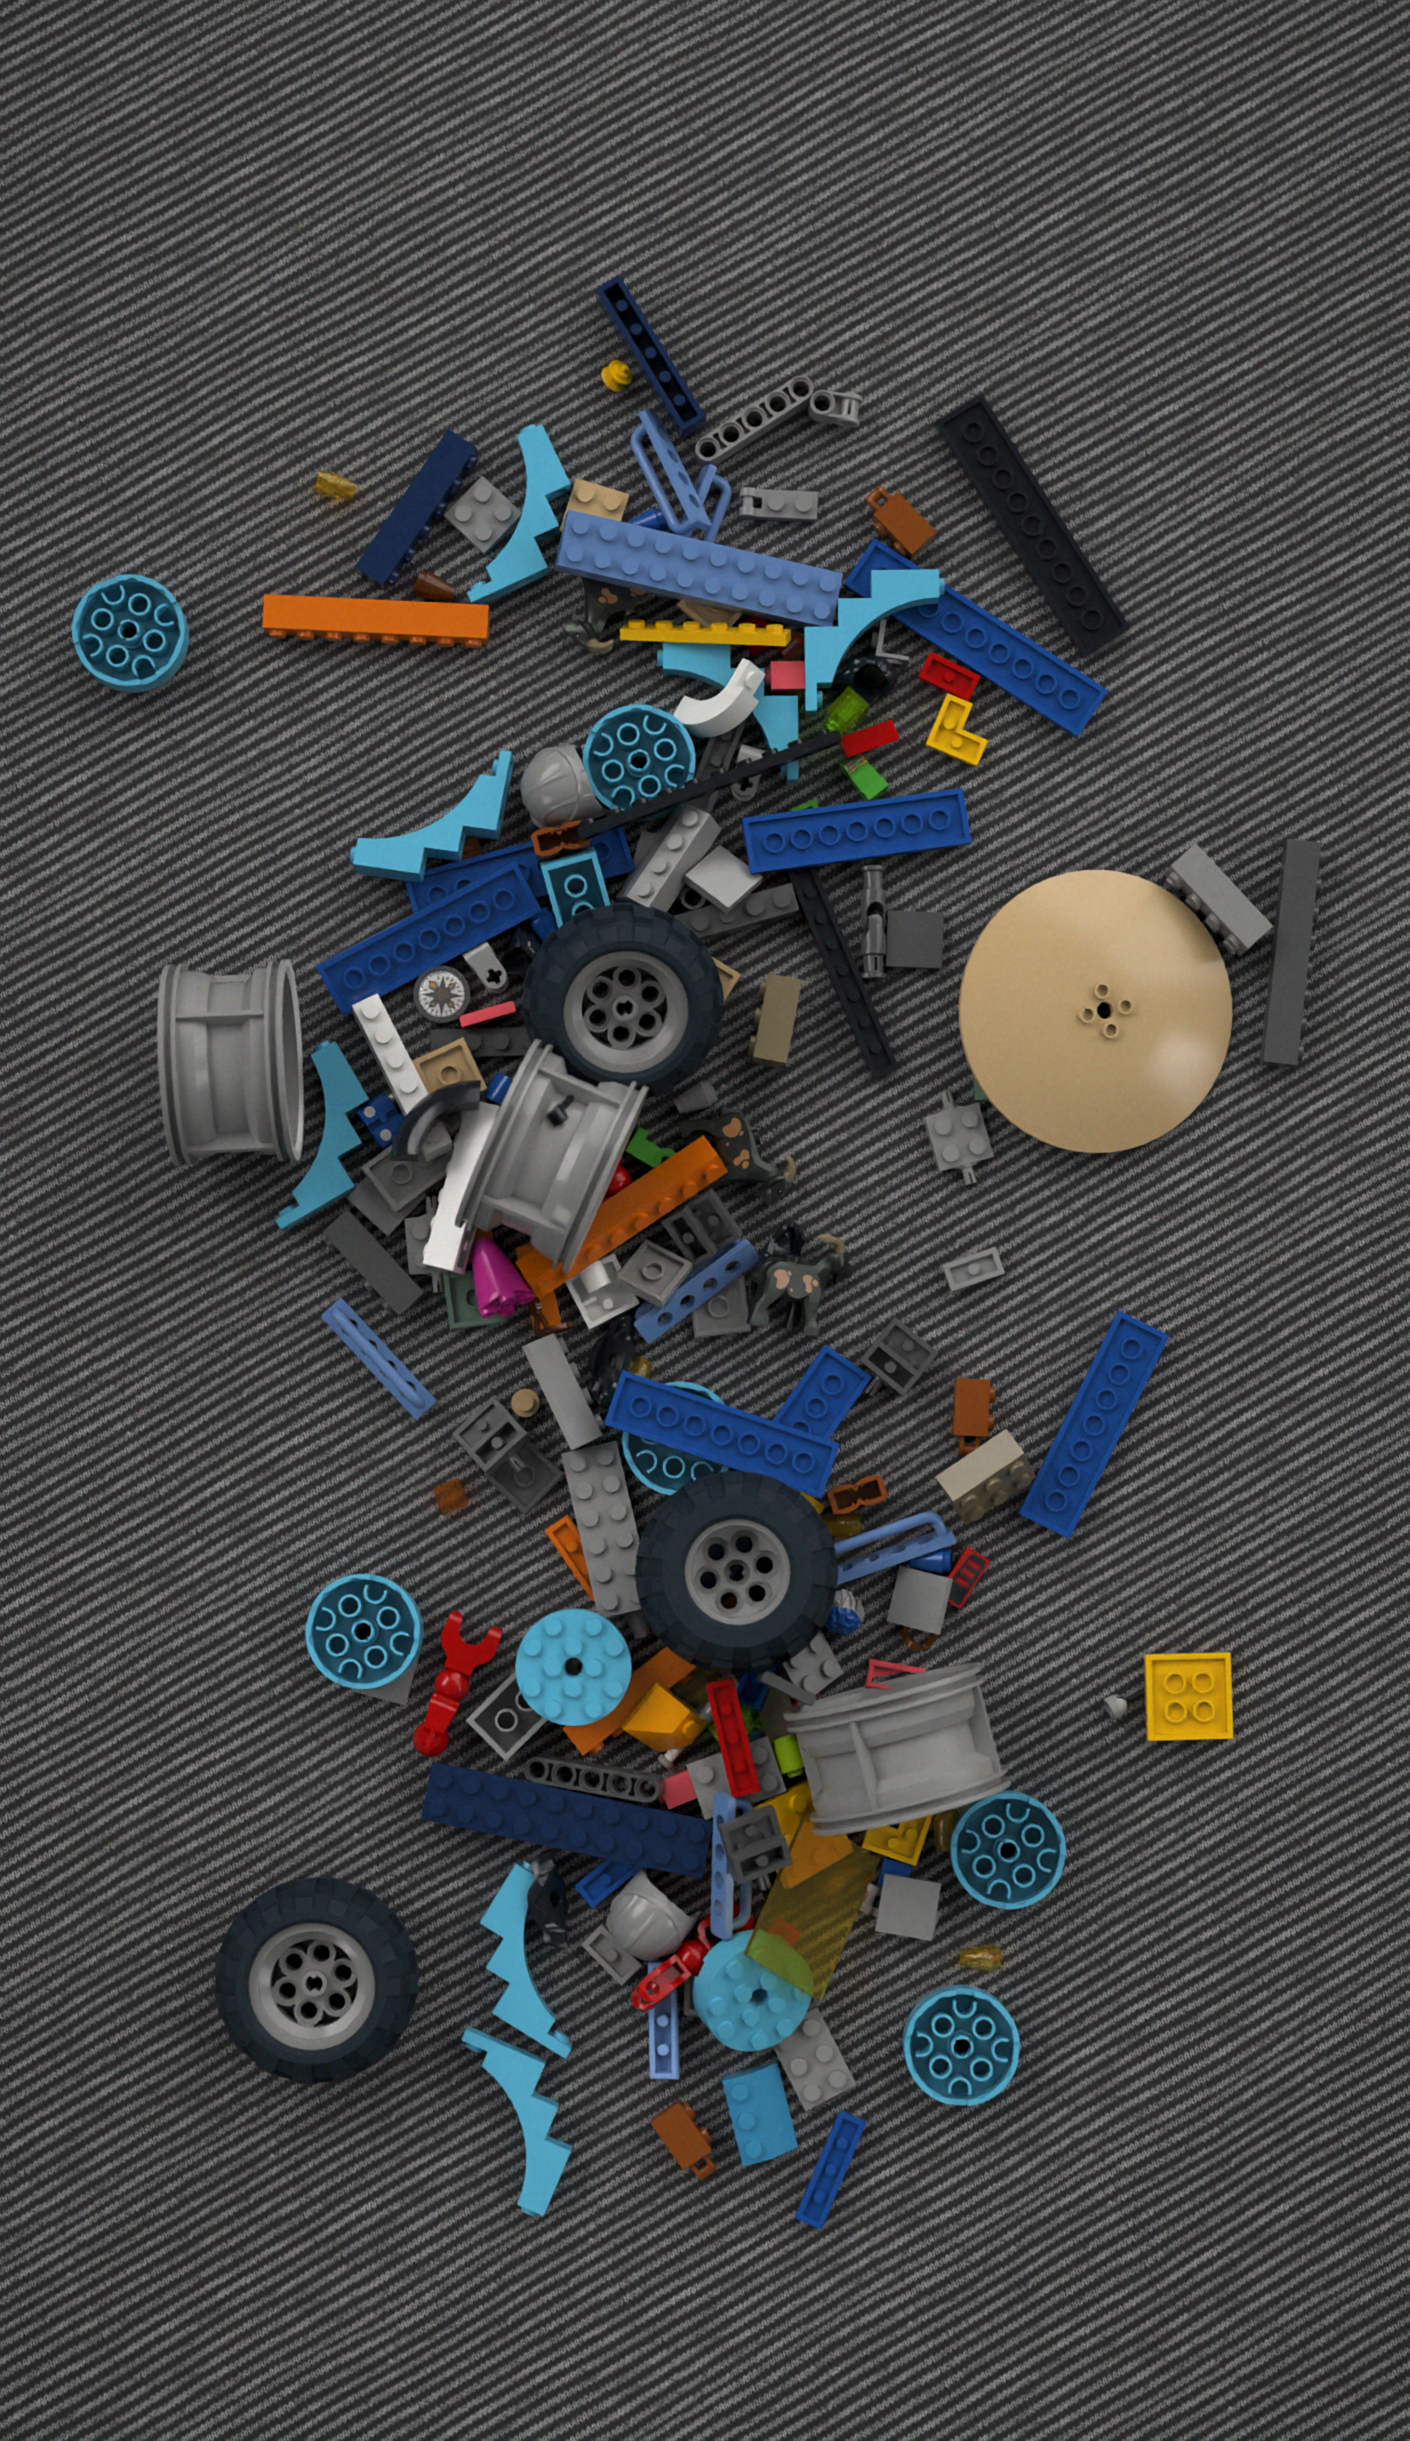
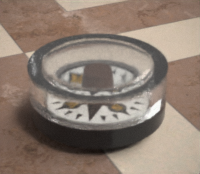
[413,966,471,1024]

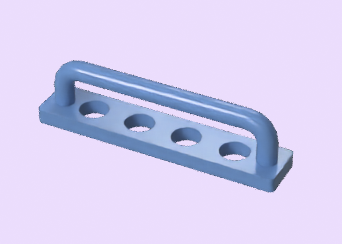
[630,409,712,535]
[656,464,732,598]
[634,1239,760,1344]
[321,1298,436,1419]
[834,1511,956,1585]
[710,1792,753,1940]

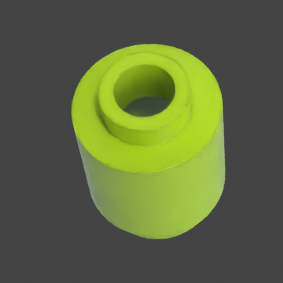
[772,1733,805,1778]

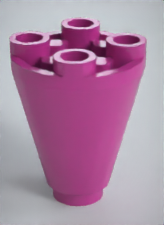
[470,1237,535,1319]

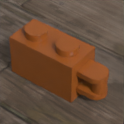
[864,485,936,561]
[951,1378,995,1456]
[651,2098,717,2181]

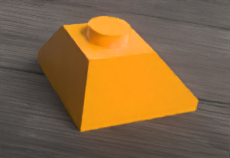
[620,1682,708,1753]

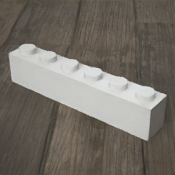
[352,993,452,1162]
[423,1102,500,1275]

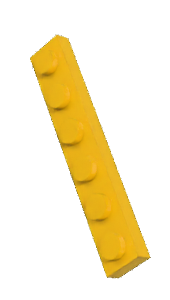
[620,619,791,646]

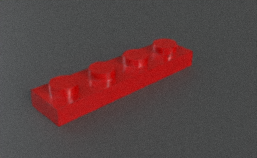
[705,1677,761,1798]

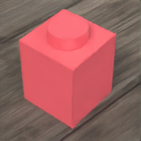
[765,661,805,695]
[655,1769,697,1809]

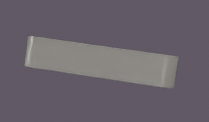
[695,376,813,467]

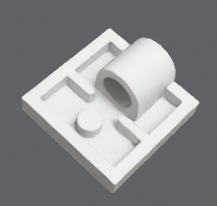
[565,1253,640,1330]

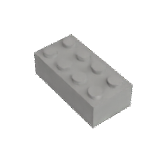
[1163,843,1273,956]
[466,1659,581,1761]

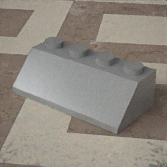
[615,804,722,912]
[522,1333,606,1451]

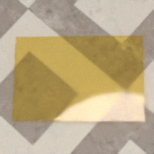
[744,1812,880,2001]

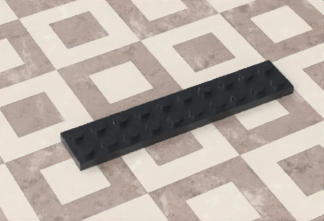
[934,394,1131,659]

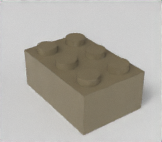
[748,973,802,1069]
[936,1429,1036,1525]

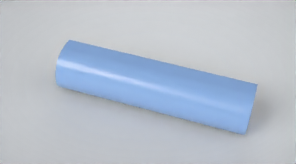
[648,1960,680,2079]

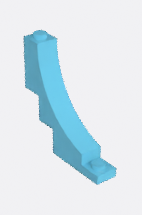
[467,424,571,605]
[804,569,945,716]
[657,642,798,785]
[350,750,514,883]
[275,1041,371,1231]
[480,1860,572,2059]
[462,2025,572,2217]

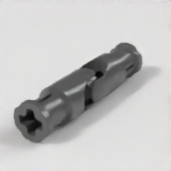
[860,865,886,980]

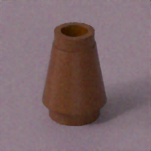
[413,571,456,603]

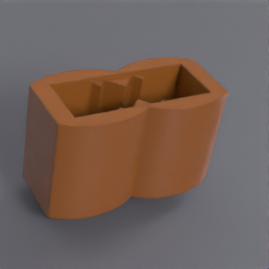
[531,820,591,861]
[826,1475,888,1514]

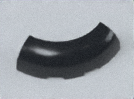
[390,1080,481,1162]

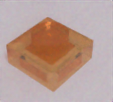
[432,1478,469,1514]

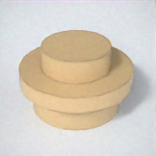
[511,1389,540,1417]

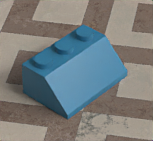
[722,2062,798,2166]

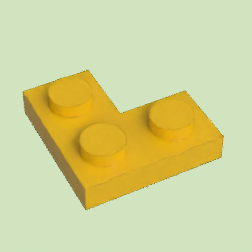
[925,693,988,768]
[861,1814,933,1866]

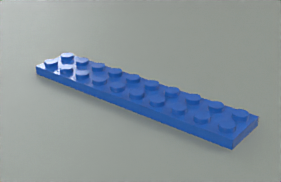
[843,538,1109,739]
[700,1345,872,1589]

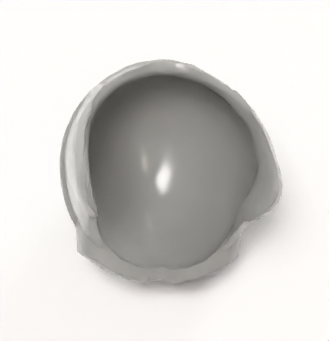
[520,745,608,829]
[607,1867,701,1961]

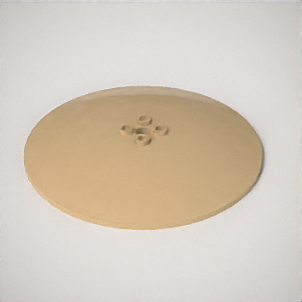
[958,870,1232,1153]

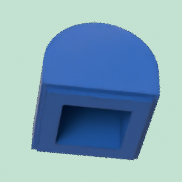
[483,1072,513,1107]

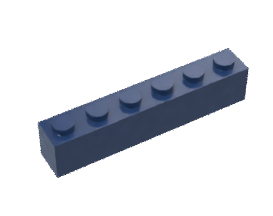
[596,275,706,440]
[355,429,478,591]

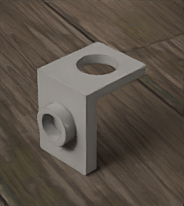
[871,619,909,667]

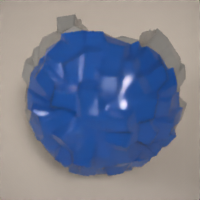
[825,1589,865,1635]

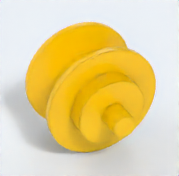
[601,360,632,392]

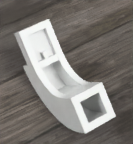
[673,658,766,738]

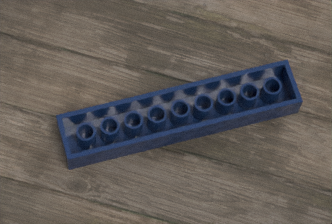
[421,1762,713,1879]

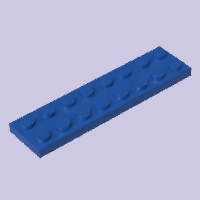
[741,788,972,875]
[405,827,635,914]
[316,860,542,1016]
[1017,1310,1169,1539]
[604,1370,840,1499]

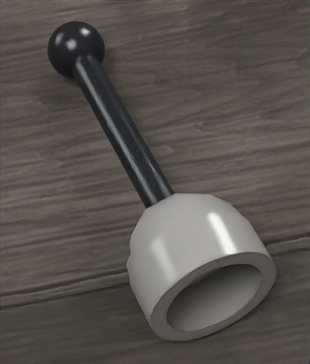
[1103,1688,1145,1720]

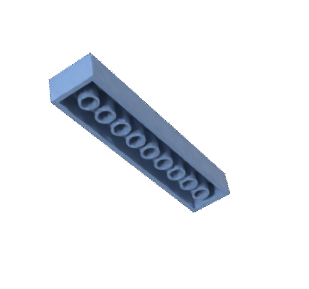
[554,510,843,628]

